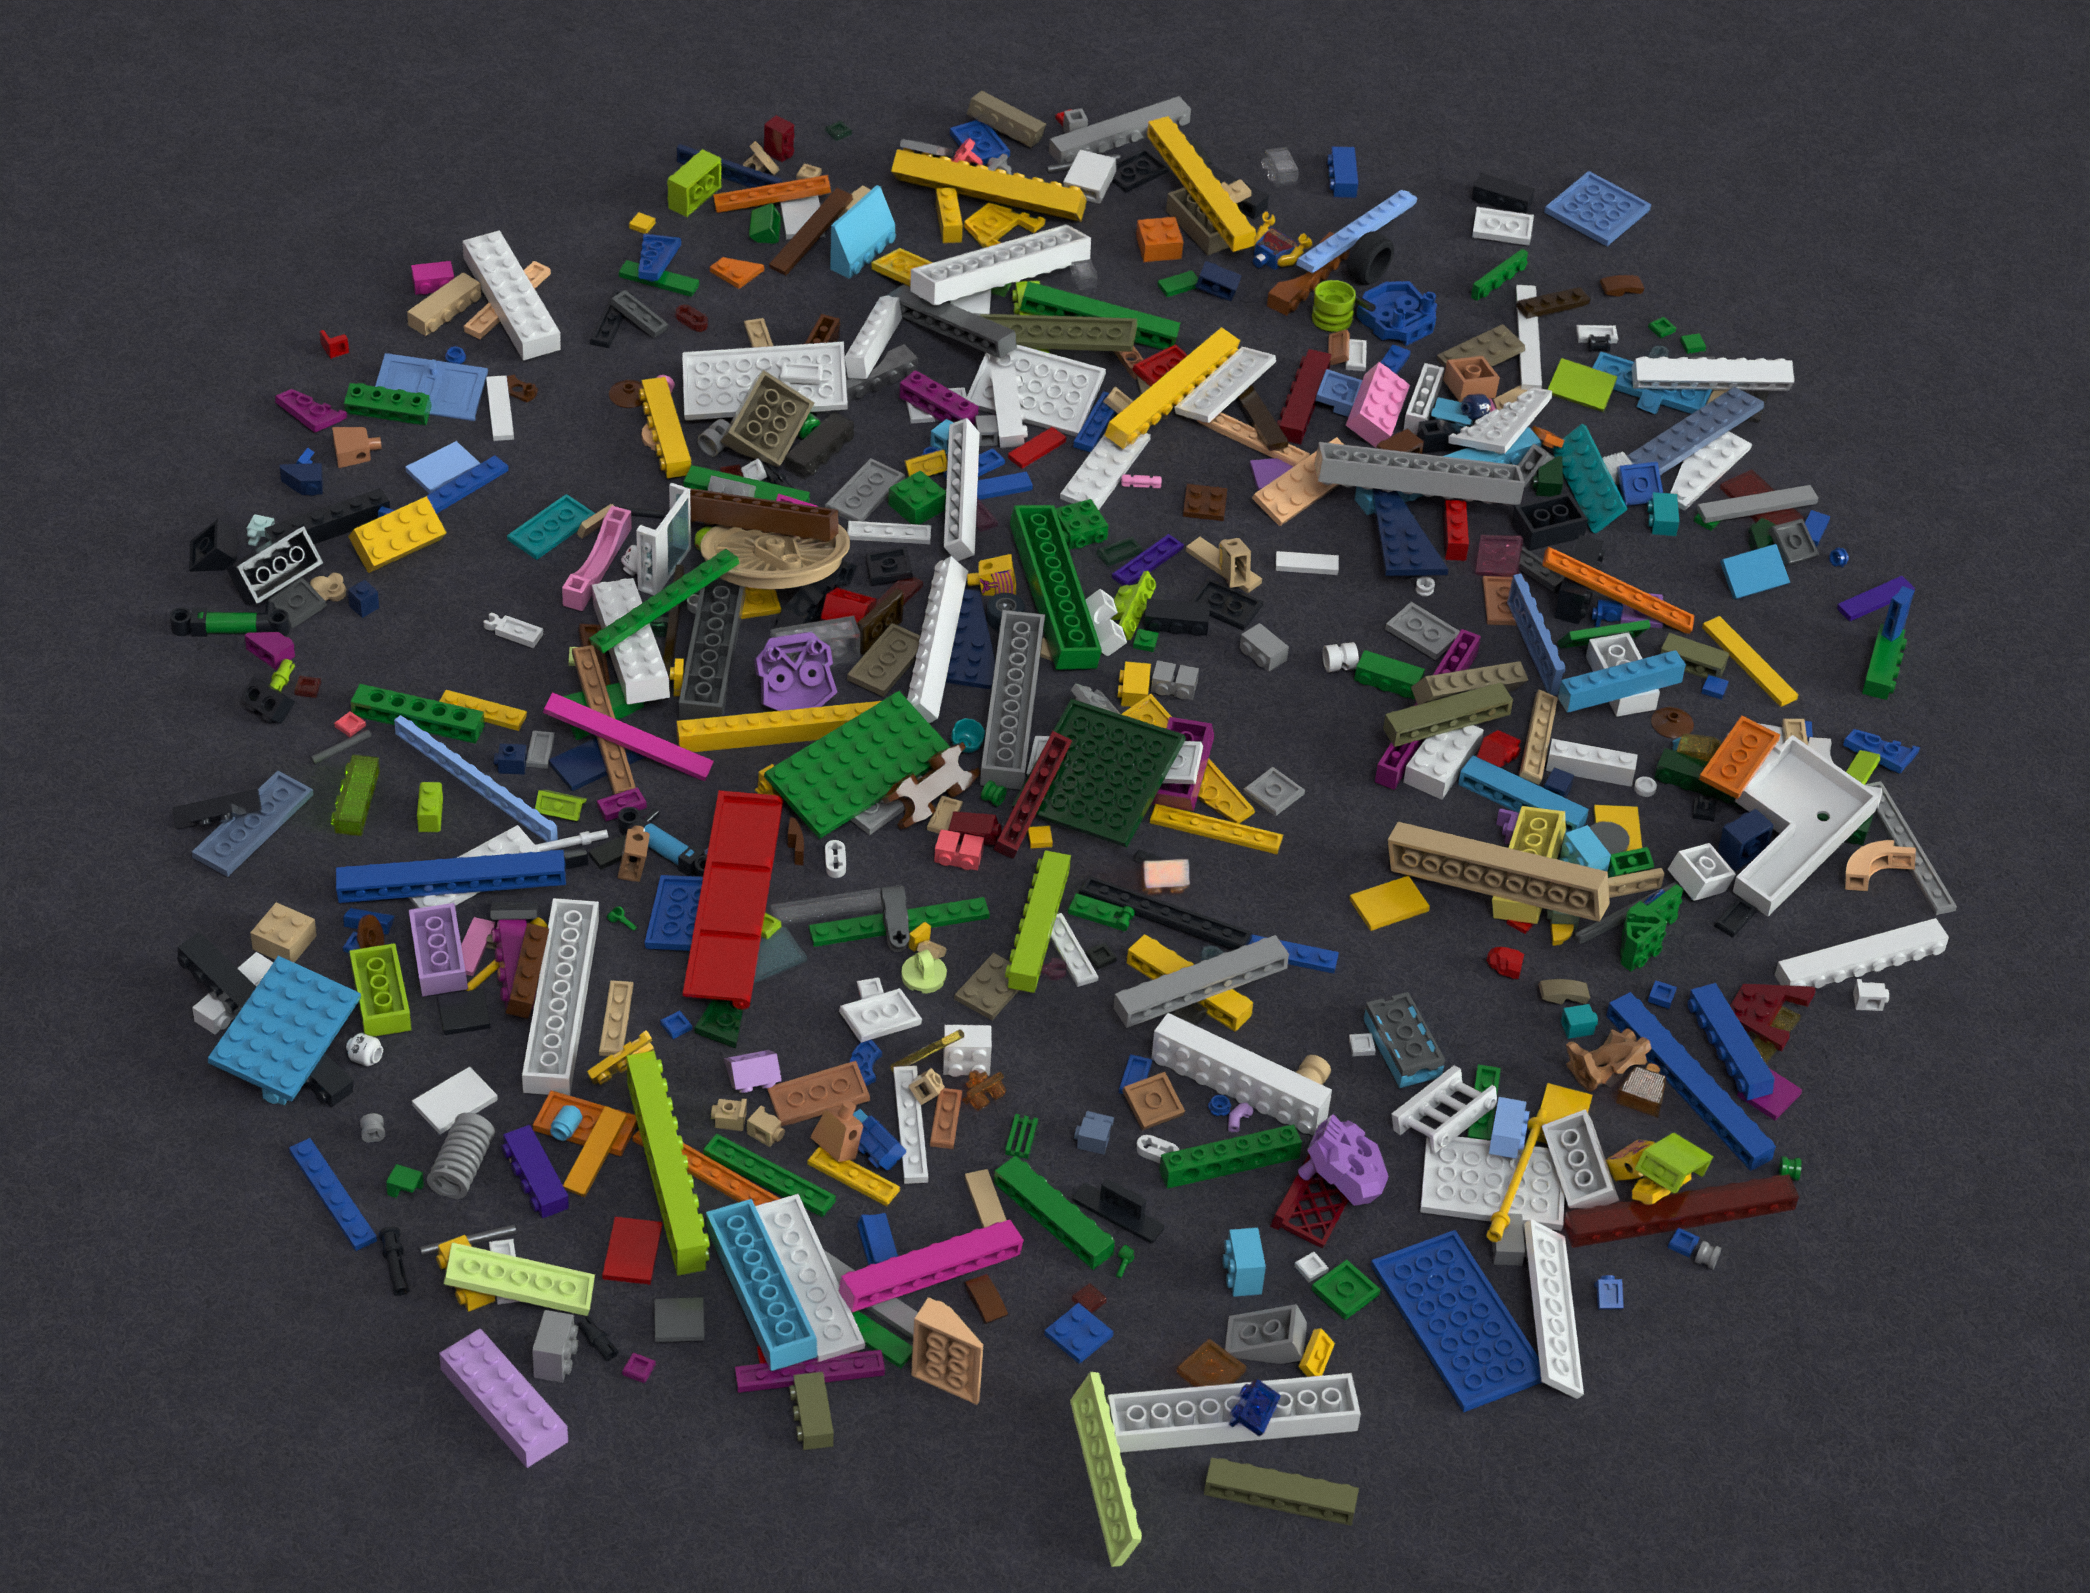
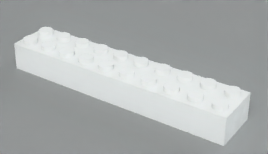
[910,225,1091,305]
[522,898,599,1096]
[1107,1373,1361,1452]

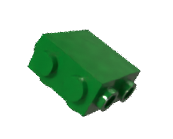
[1055,499,1109,550]

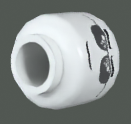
[346,1033,383,1067]

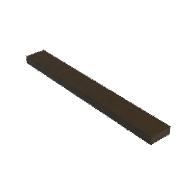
[660,564,684,700]

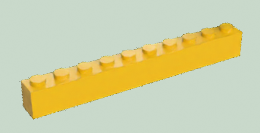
[1147,116,1256,252]
[1104,327,1240,449]
[677,701,881,752]

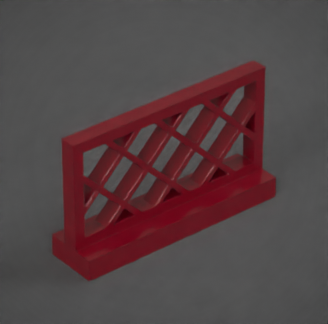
[1270,1154,1349,1248]

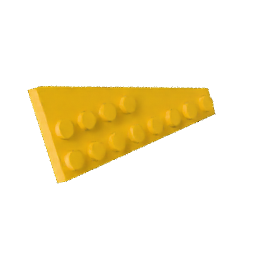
[1121,694,1255,824]

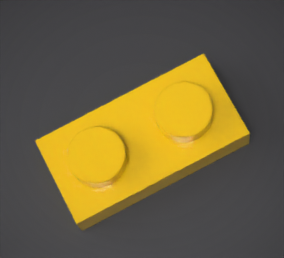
[904,449,948,477]
[1299,1328,1335,1377]

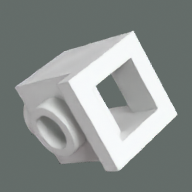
[1853,979,1889,1011]

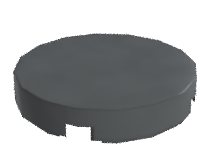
[1590,821,1629,854]

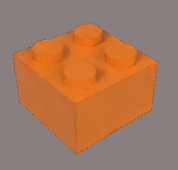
[1136,217,1183,262]

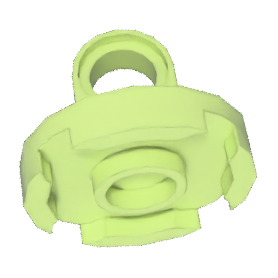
[901,949,947,993]

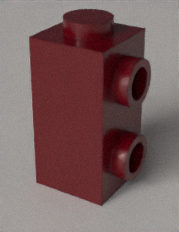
[948,811,1002,845]

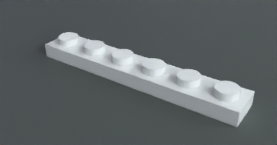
[893,1066,928,1184]

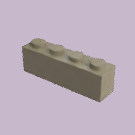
[967,91,1046,148]

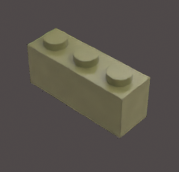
[1660,633,1729,679]
[789,1372,834,1450]

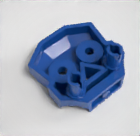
[1356,281,1437,346]

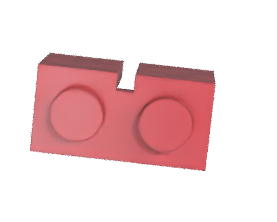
[934,829,984,871]

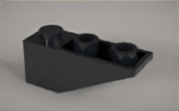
[1417,419,1467,453]

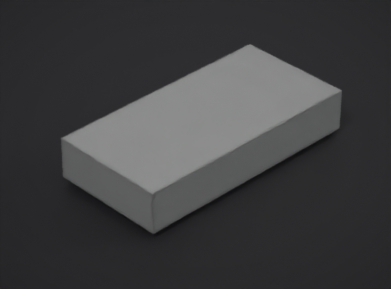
[526,731,555,769]

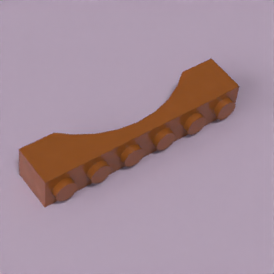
[1267,232,1350,316]

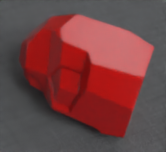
[1486,947,1524,979]

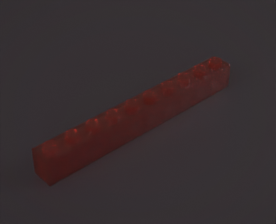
[1564,1174,1799,1248]

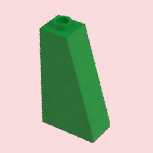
[562,683,644,740]

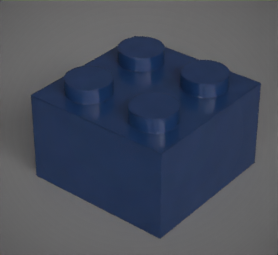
[1718,809,1774,871]

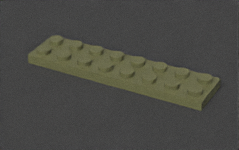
[980,314,1138,352]

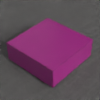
[622,1353,656,1383]

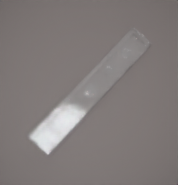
[770,884,907,925]

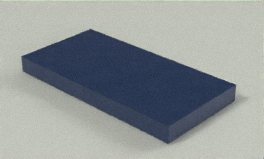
[549,737,646,791]

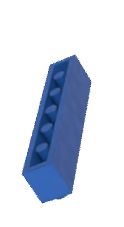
[1687,983,1775,1101]

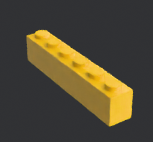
[639,377,691,478]
[1127,934,1253,1032]

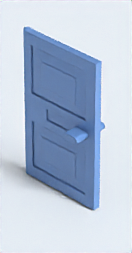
[375,353,488,421]

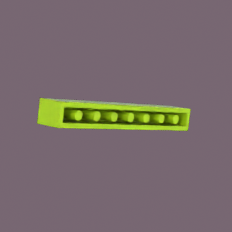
[1005,851,1071,993]

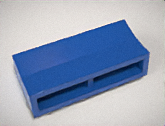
[1882,586,1915,642]
[857,1213,898,1265]

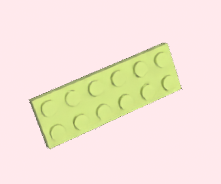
[444,1243,595,1316]

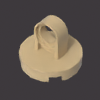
[743,141,780,175]

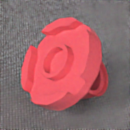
[951,138,983,165]

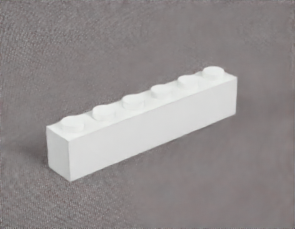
[845,296,902,379]

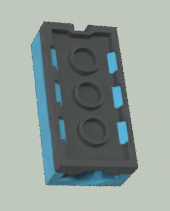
[1364,992,1445,1088]

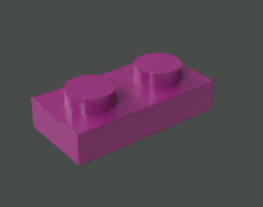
[597,787,647,821]

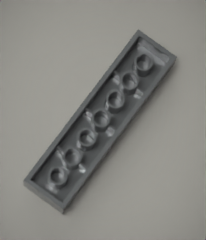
[679,577,745,720]

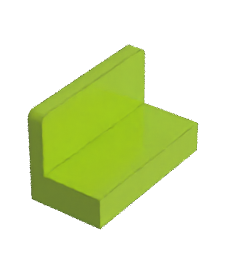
[535,790,587,821]

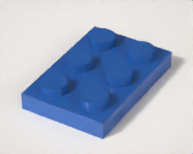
[950,120,1010,166]

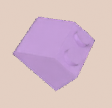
[724,1050,781,1093]

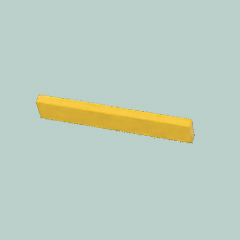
[1702,616,1798,707]
[1150,804,1283,854]

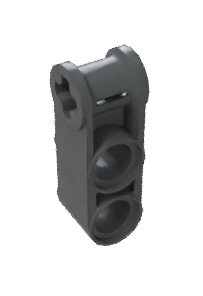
[880,886,910,952]

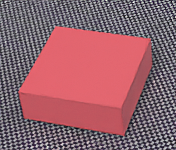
[334,711,366,737]

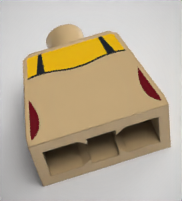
[1219,538,1251,588]

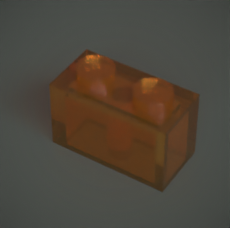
[1141,859,1190,894]

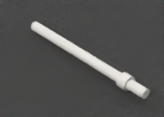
[535,830,608,851]

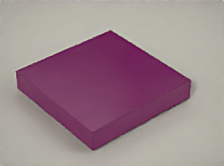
[1737,1068,1802,1121]

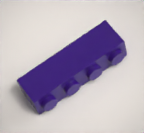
[501,1125,569,1219]

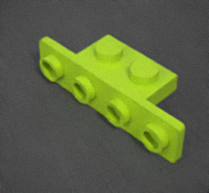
[1111,571,1156,640]

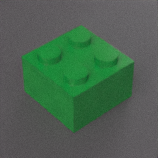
[888,470,946,525]

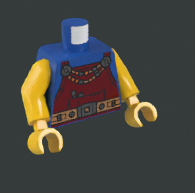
[1253,211,1312,270]

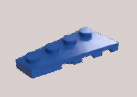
[638,234,681,281]

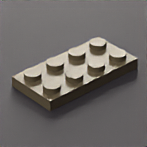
[1437,324,1525,368]
[847,623,921,697]

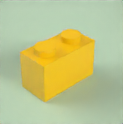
[1118,661,1151,707]

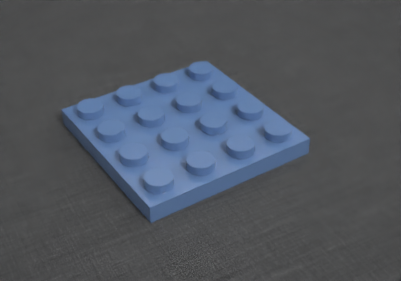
[1544,171,1651,246]

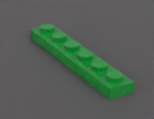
[703,1134,836,1217]

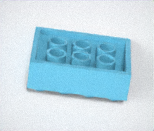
[830,185,896,279]

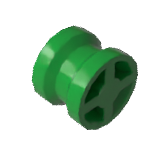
[981,780,1007,807]
[1779,1156,1801,1181]

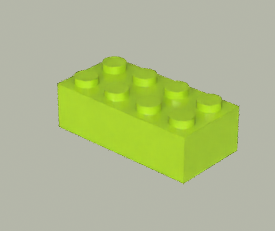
[349,943,411,1037]

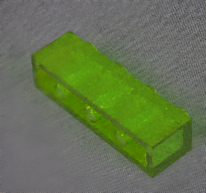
[331,754,380,836]

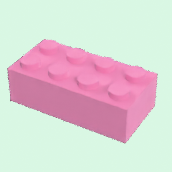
[1346,362,1410,447]

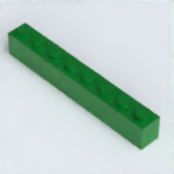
[1020,281,1180,350]

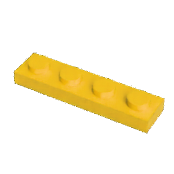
[439,690,527,731]

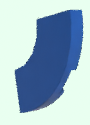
[850,1040,882,1086]

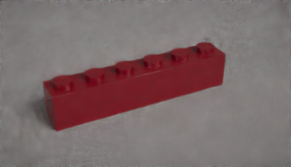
[1277,349,1332,445]
[993,731,1072,859]

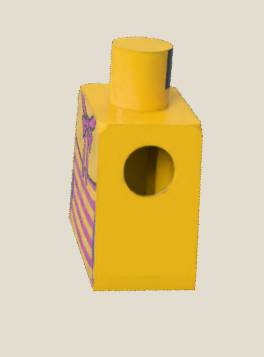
[967,554,1016,596]
[1606,1140,1655,1181]

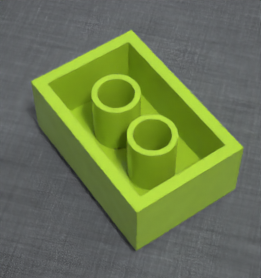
[667,149,721,217]

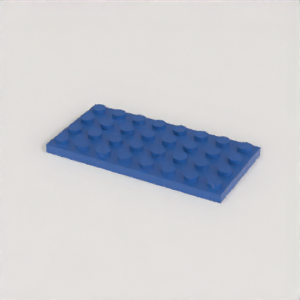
[1371,1230,1542,1412]

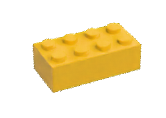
[348,496,446,573]

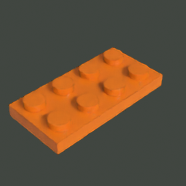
[1699,716,1780,799]
[533,1090,637,1156]

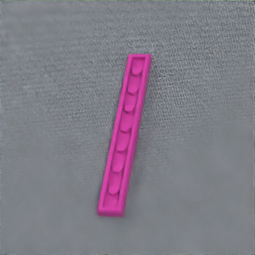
[543,692,714,781]

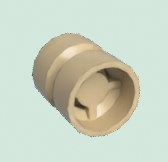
[1295,1055,1331,1085]

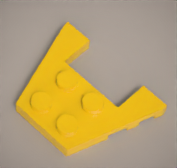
[964,203,1045,248]
[587,1030,654,1085]

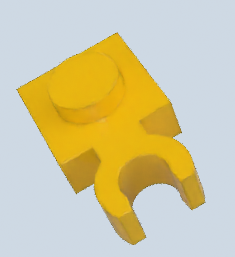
[670,658,684,696]

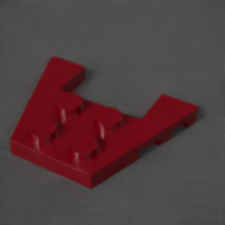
[1730,984,1815,1051]

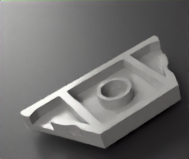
[1071,683,1120,714]

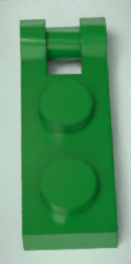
[1068,893,1135,931]

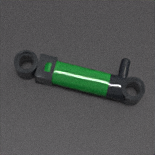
[170,601,290,637]

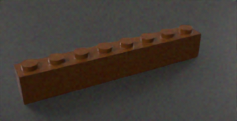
[688,488,839,542]

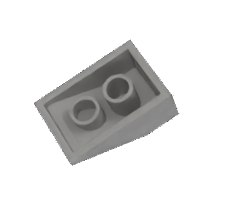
[1224,1304,1307,1364]

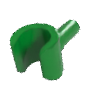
[607,907,638,931]
[1116,1245,1134,1278]

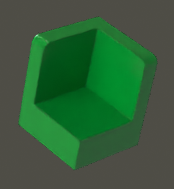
[386,1164,424,1198]

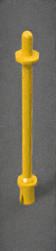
[1486,1108,1547,1242]

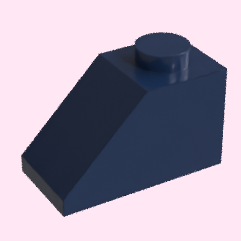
[280,463,323,496]

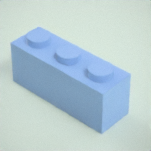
[1489,1097,1529,1159]

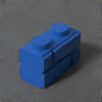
[858,1115,906,1170]

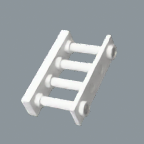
[1392,1065,1497,1153]

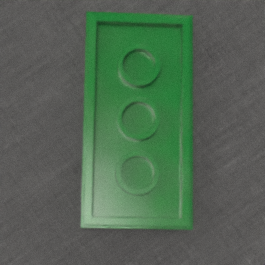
[1557,620,1651,649]

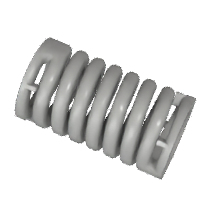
[427,1112,495,1199]

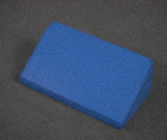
[343,908,395,934]

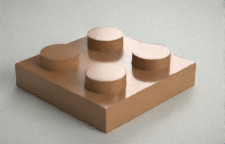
[1122,1072,1185,1131]

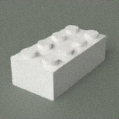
[1586,633,1660,717]
[1404,725,1484,800]

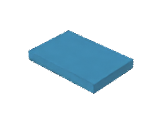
[1720,544,1790,600]

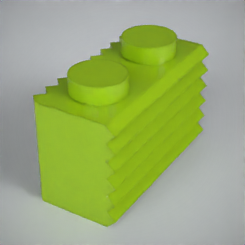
[417,782,443,832]

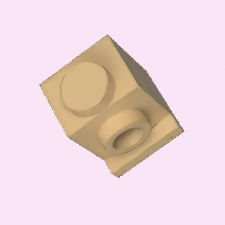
[908,1068,945,1105]
[711,1099,747,1131]
[747,1106,785,1147]

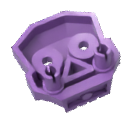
[754,632,837,711]
[1298,1114,1389,1206]

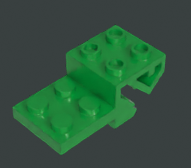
[1620,884,1683,972]

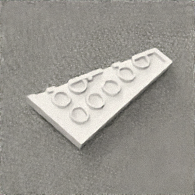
[1449,388,1552,454]
[1670,431,1752,511]

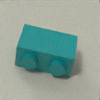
[1647,492,1679,536]

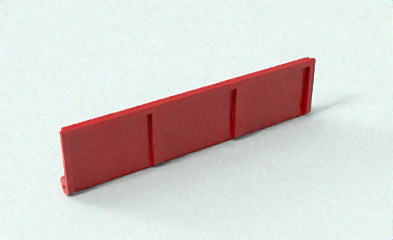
[683,790,783,1009]

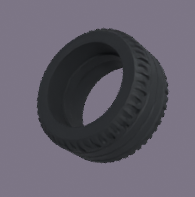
[1347,231,1394,284]

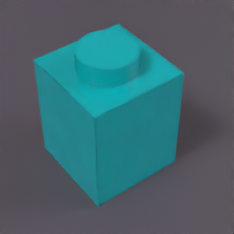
[1561,1004,1598,1039]

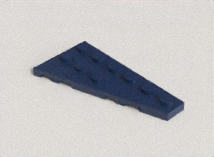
[1372,488,1448,576]
[945,589,995,690]

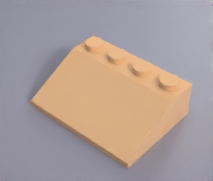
[911,1297,983,1405]

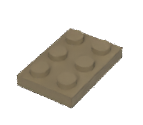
[954,953,1019,1020]

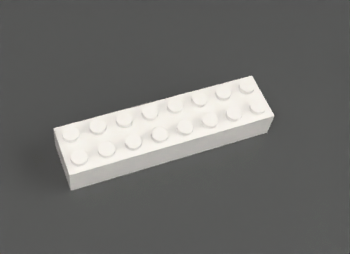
[463,231,561,360]
[592,578,670,704]
[1151,1013,1332,1136]

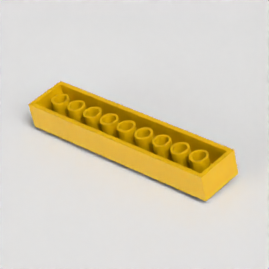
[891,148,1087,222]

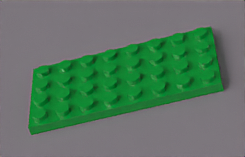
[764,691,950,839]

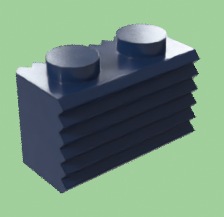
[1195,261,1242,301]

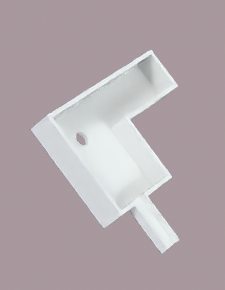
[1727,733,1879,917]

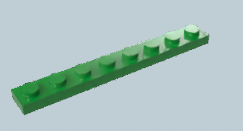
[589,549,740,653]
[809,897,990,947]

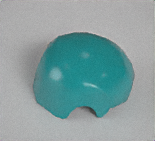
[951,718,985,753]

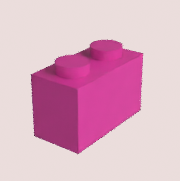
[411,261,454,295]

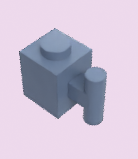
[1074,1111,1114,1155]

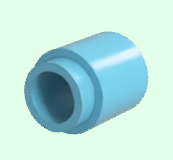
[550,1105,583,1141]

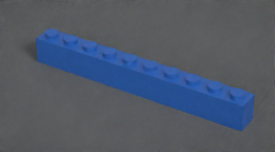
[336,850,566,903]
[1606,992,1776,1171]

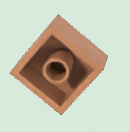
[1443,356,1500,402]

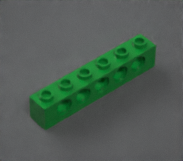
[351,684,485,744]
[1159,1124,1302,1189]

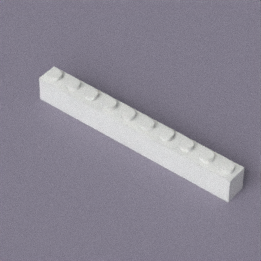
[907,556,968,723]

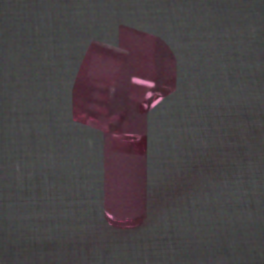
[1041,958,1066,980]

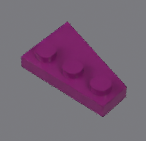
[275,389,347,432]

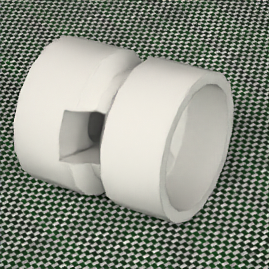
[1323,642,1359,673]

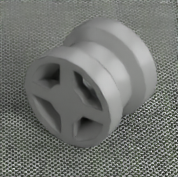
[360,1113,385,1143]
[1695,1241,1722,1270]

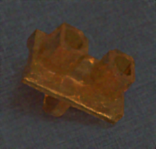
[962,1070,1007,1111]

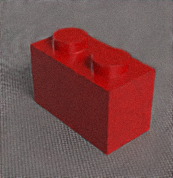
[1477,730,1521,767]

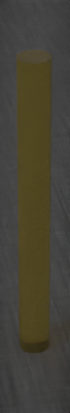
[890,1029,965,1071]

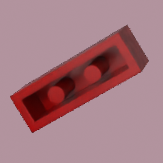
[1443,500,1469,561]

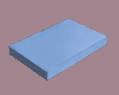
[405,441,480,494]

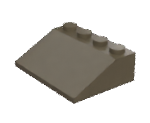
[720,370,815,467]

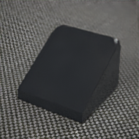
[564,847,588,869]

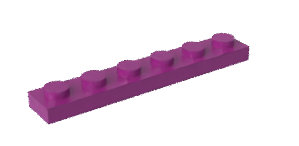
[735,1350,885,1393]

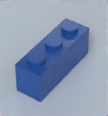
[1327,147,1358,198]

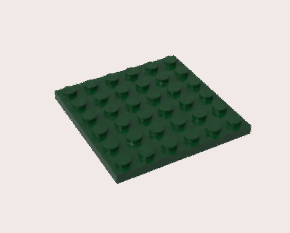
[1012,699,1186,848]

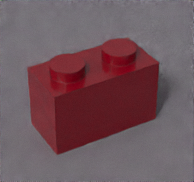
[764,115,795,162]

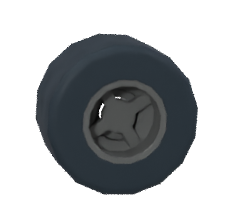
[987,593,1025,631]

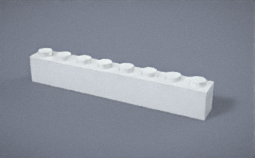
[1632,356,1794,391]
[944,418,979,561]
[1775,918,1949,988]

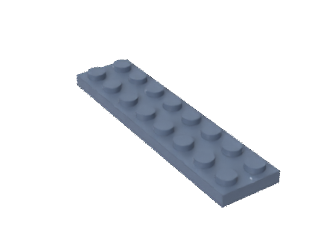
[1627,387,1764,475]

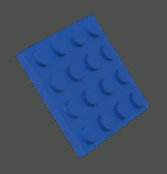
[645,875,703,951]

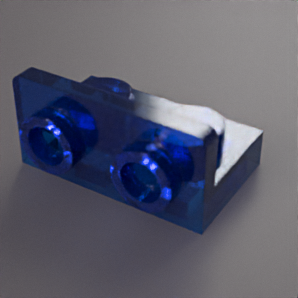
[1229,1379,1281,1437]

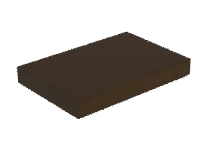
[857,588,904,655]

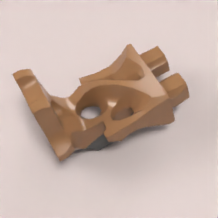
[1566,1028,1652,1092]

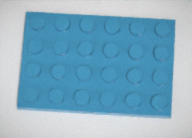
[208,955,361,1102]

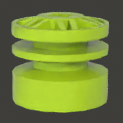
[1312,280,1356,332]

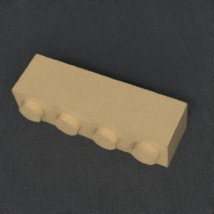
[407,273,481,336]

